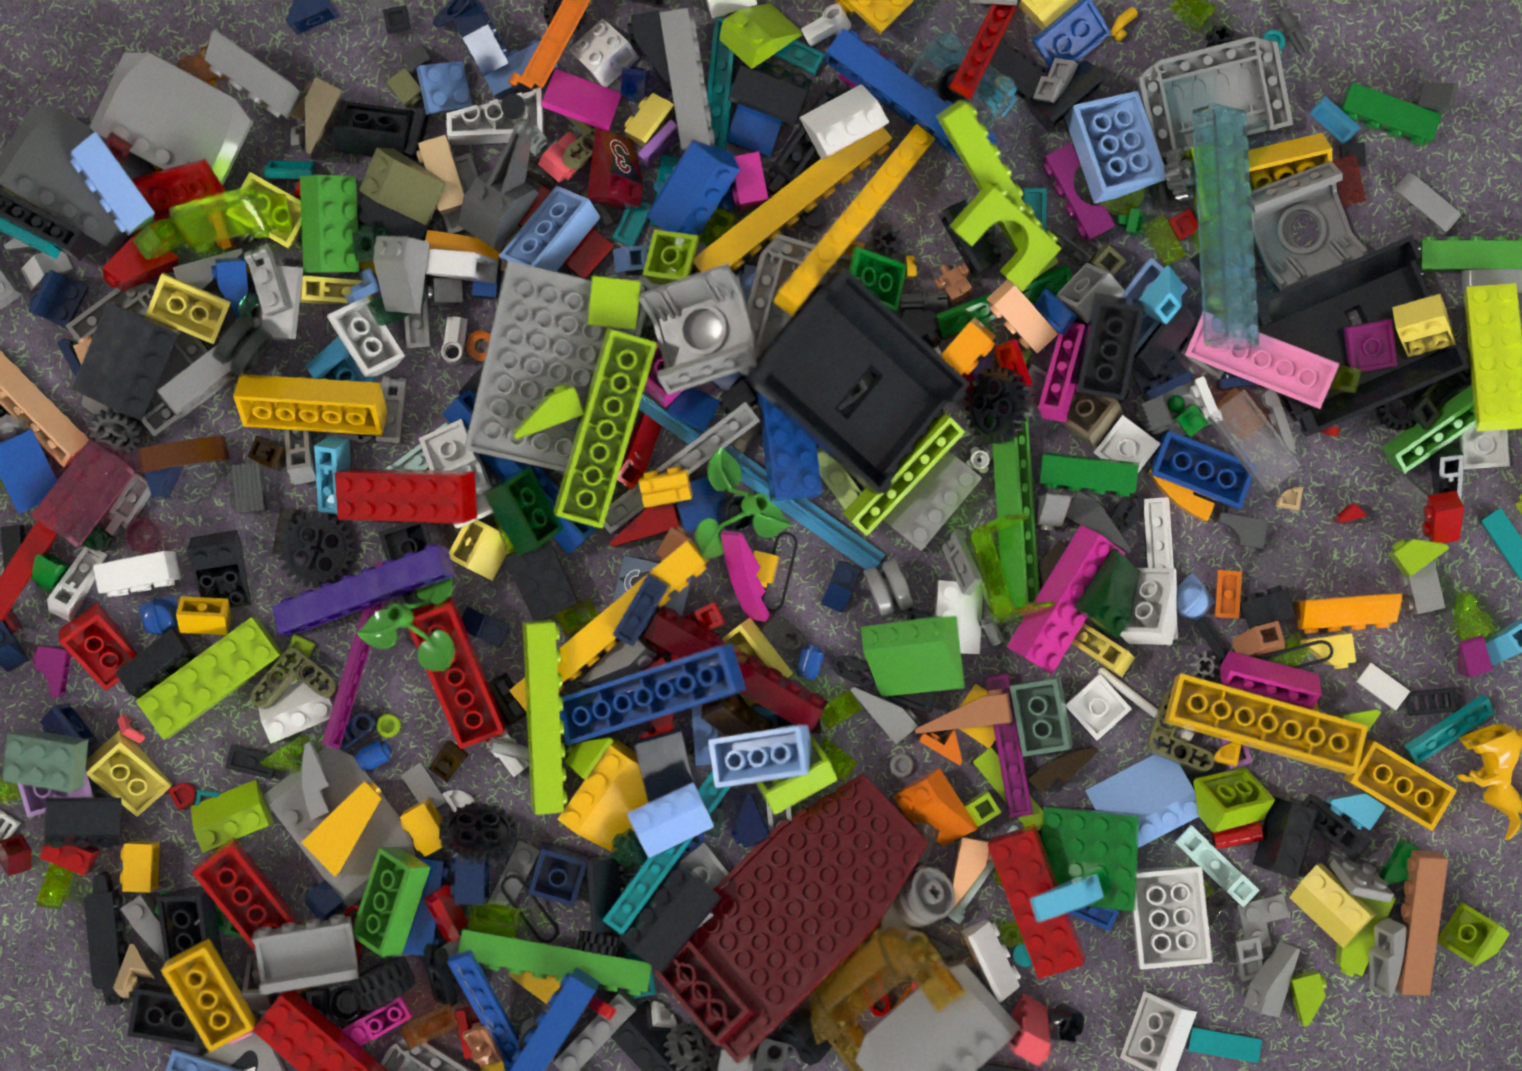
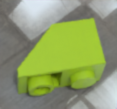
[963,790,1002,827]

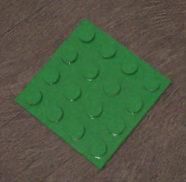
[1042,805,1139,911]

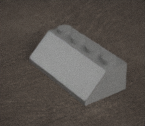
[205,30,303,119]

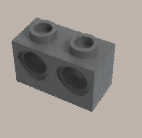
[752,1035,792,1071]

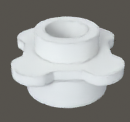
[966,447,993,474]

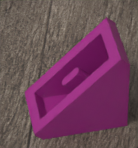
[1457,635,1493,677]

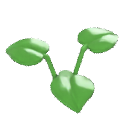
[696,447,791,559]
[357,577,454,671]

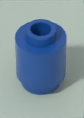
[796,644,824,680]
[355,739,392,771]

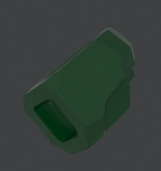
[68,518,112,551]

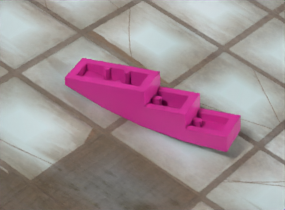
[721,531,770,622]

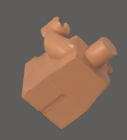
[934,263,973,307]

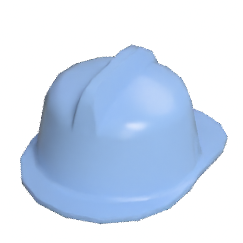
[1176,573,1215,621]

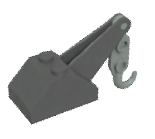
[458,118,560,252]

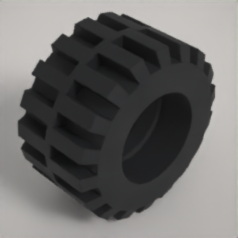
[350,956,417,1010]

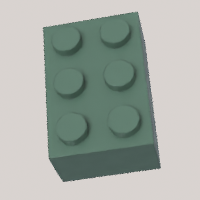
[1010,676,1073,757]
[3,728,88,792]

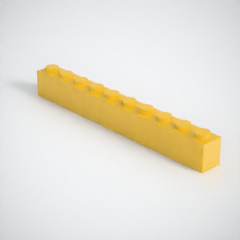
[773,124,935,316]
[692,127,893,273]
[509,538,709,712]

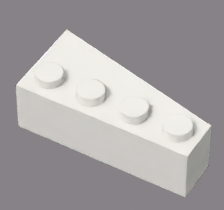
[446,87,545,145]

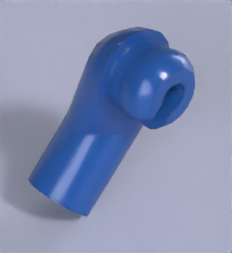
[718,185,735,214]

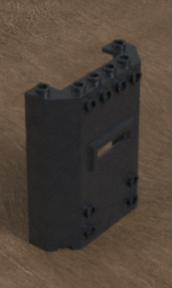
[1248,235,1470,437]
[745,267,970,494]

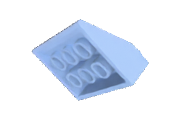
[1065,91,1166,203]
[1085,747,1199,848]

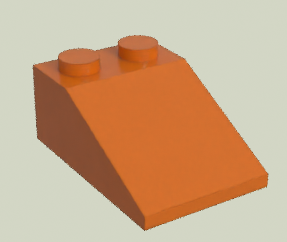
[893,768,978,847]

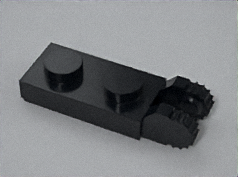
[423,943,458,1007]

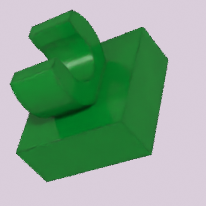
[1117,208,1144,237]

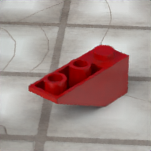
[617,413,662,490]

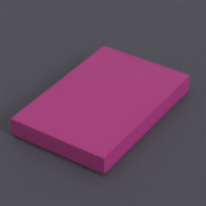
[541,68,622,131]

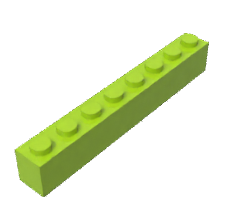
[936,100,1059,278]
[522,619,567,815]

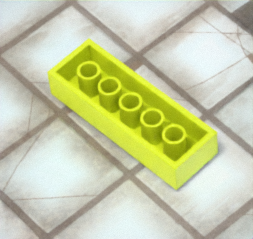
[1463,283,1522,431]

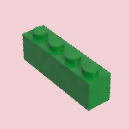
[1340,82,1442,146]
[1040,452,1139,497]

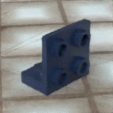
[29,269,89,330]
[1131,357,1194,402]

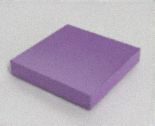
[637,120,680,169]

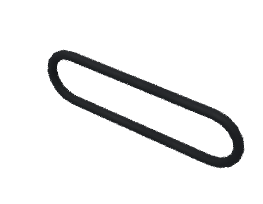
[762,532,798,612]
[1256,640,1334,669]
[501,875,559,943]

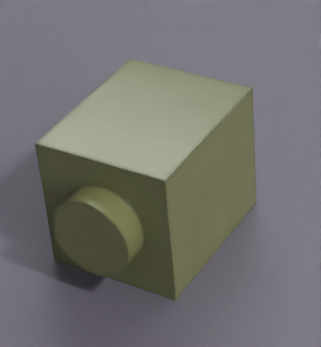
[386,67,423,108]
[1089,243,1127,276]

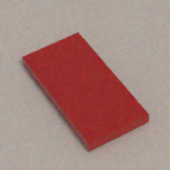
[132,159,231,221]
[518,185,615,279]

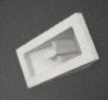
[21,251,74,290]

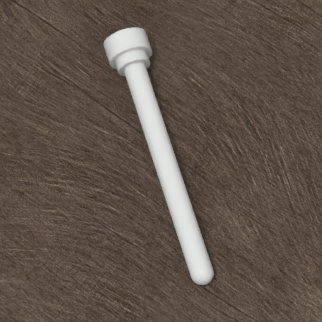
[1098,668,1195,743]

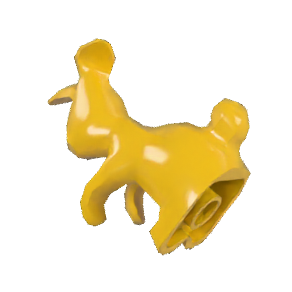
[1457,724,1522,840]

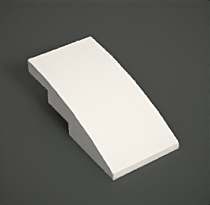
[419,419,494,529]

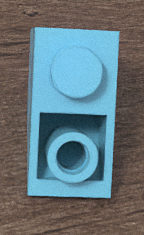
[1139,266,1181,324]
[1485,620,1522,666]
[1325,791,1386,831]

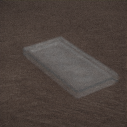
[1207,389,1301,494]

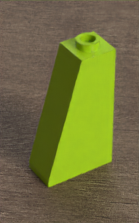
[1335,896,1396,977]

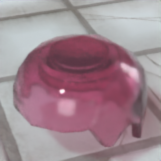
[125,518,162,555]

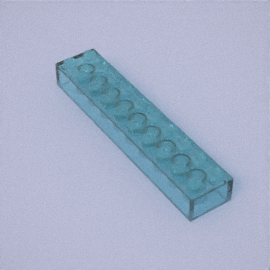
[1192,103,1259,351]

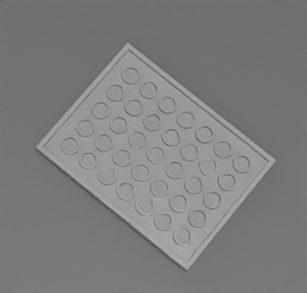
[464,261,646,472]

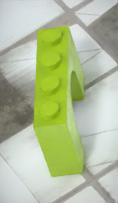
[949,182,1062,291]

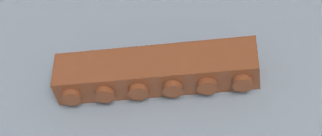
[1396,850,1448,996]

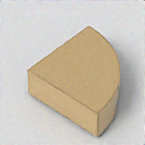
[1275,487,1303,511]

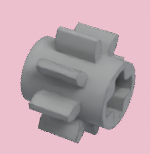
[1187,651,1219,680]

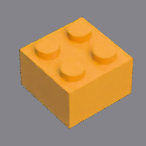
[940,317,996,375]

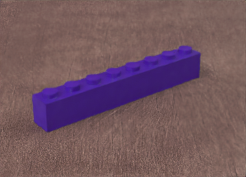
[272,544,455,636]

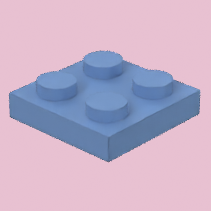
[416,61,472,114]

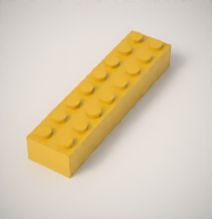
[1164,673,1368,775]

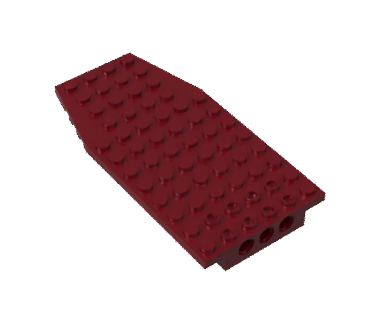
[654,773,929,1064]

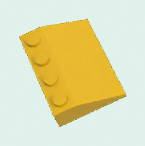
[557,739,648,856]

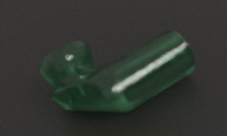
[237,292,260,321]

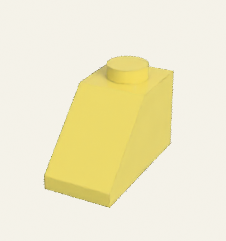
[1298,633,1356,669]

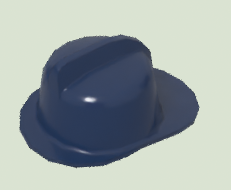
[433,0,485,27]

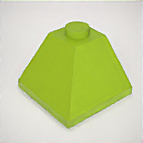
[565,736,617,780]
[1437,902,1510,967]

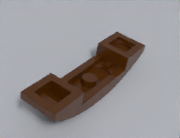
[137,436,230,473]

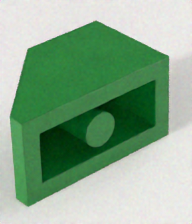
[31,554,71,592]
[1379,839,1420,885]

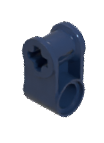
[341,711,377,751]

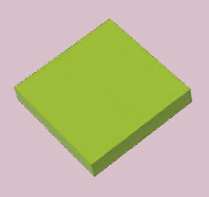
[587,276,641,330]

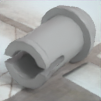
[980,614,1005,646]

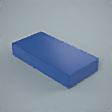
[1033,288,1078,335]

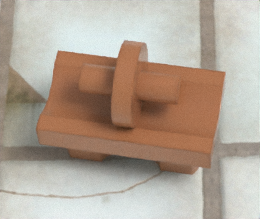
[463,1022,503,1067]

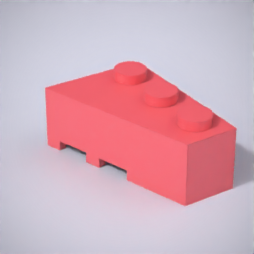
[1007,993,1051,1066]

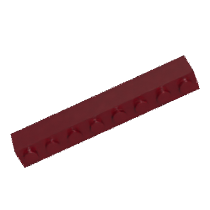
[644,606,828,733]

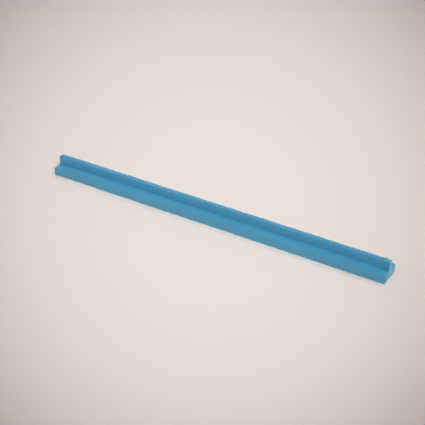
[638,390,885,570]

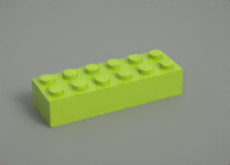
[136,617,283,740]

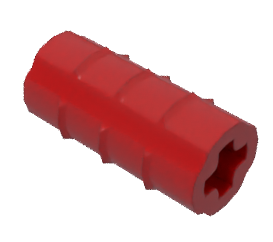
[1211,821,1263,849]

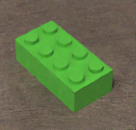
[300,175,359,273]
[353,847,431,956]

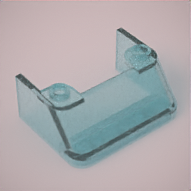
[908,32,1017,129]

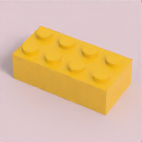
[1343,739,1457,831]
[161,939,257,1052]

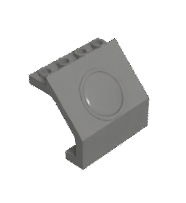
[1244,161,1368,291]
[639,263,757,395]

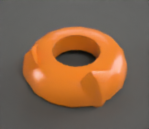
[466,330,490,361]

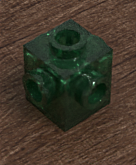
[609,828,647,871]

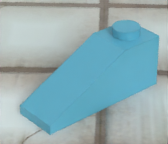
[314,436,351,515]
[1030,874,1104,922]

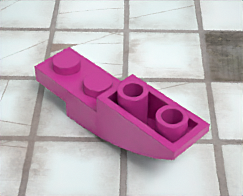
[340,996,413,1046]

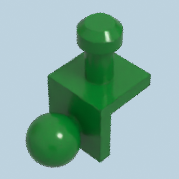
[1167,395,1209,437]

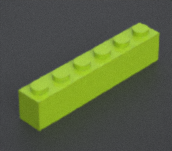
[842,412,965,536]

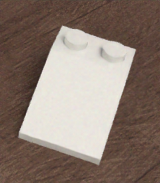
[1120,568,1177,645]

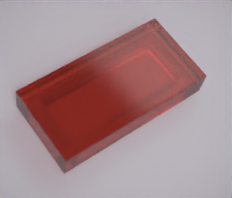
[105,131,133,165]
[1332,154,1366,207]

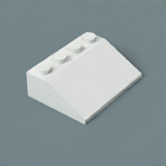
[1132,866,1212,970]

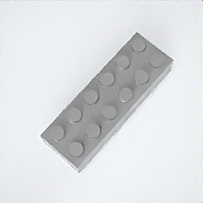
[659,8,715,154]

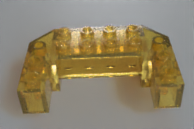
[811,927,967,1071]

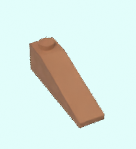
[915,689,1013,734]

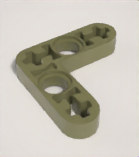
[562,116,614,169]
[251,648,338,709]
[1146,689,1214,773]

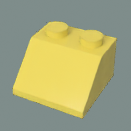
[624,93,676,147]

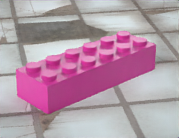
[1007,525,1126,675]

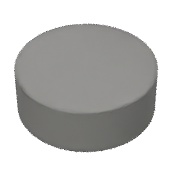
[889,753,913,777]

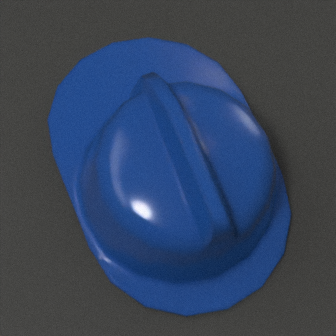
[138,596,178,635]

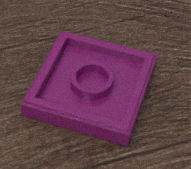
[1343,319,1398,374]

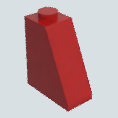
[102,228,178,292]

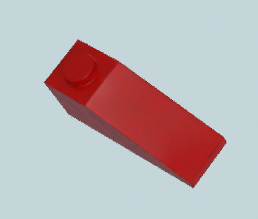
[610,503,680,547]

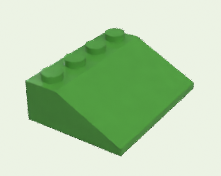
[861,616,964,697]

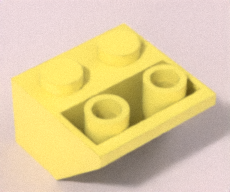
[1392,294,1456,357]
[449,520,512,581]

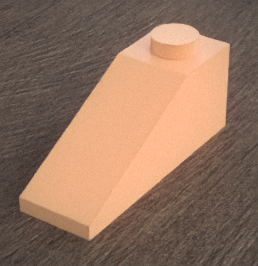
[951,836,992,909]

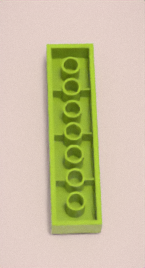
[553,328,657,529]

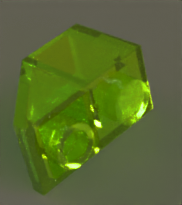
[1452,592,1495,641]

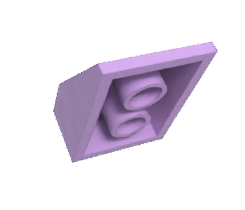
[17,770,94,818]

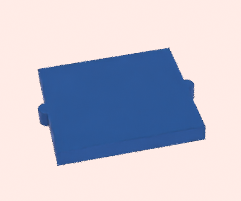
[667,387,721,432]

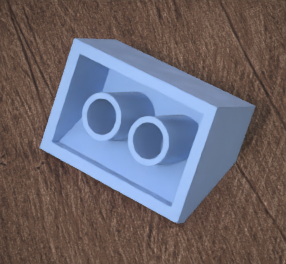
[627,783,714,857]

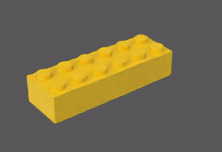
[233,374,388,436]

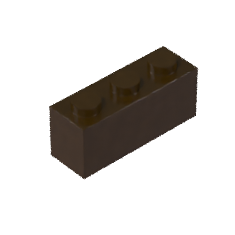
[701,694,772,737]

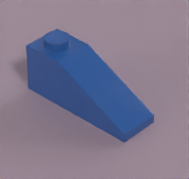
[211,257,250,318]

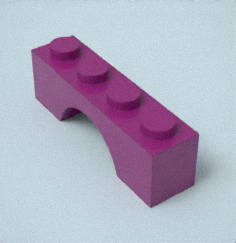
[1042,143,1115,242]

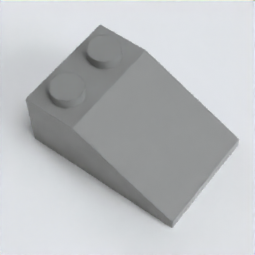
[373,236,430,314]

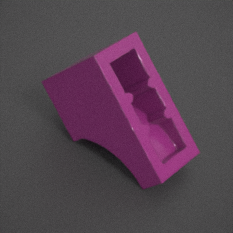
[32,645,71,697]

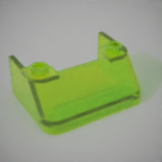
[169,188,292,253]
[969,514,1055,624]

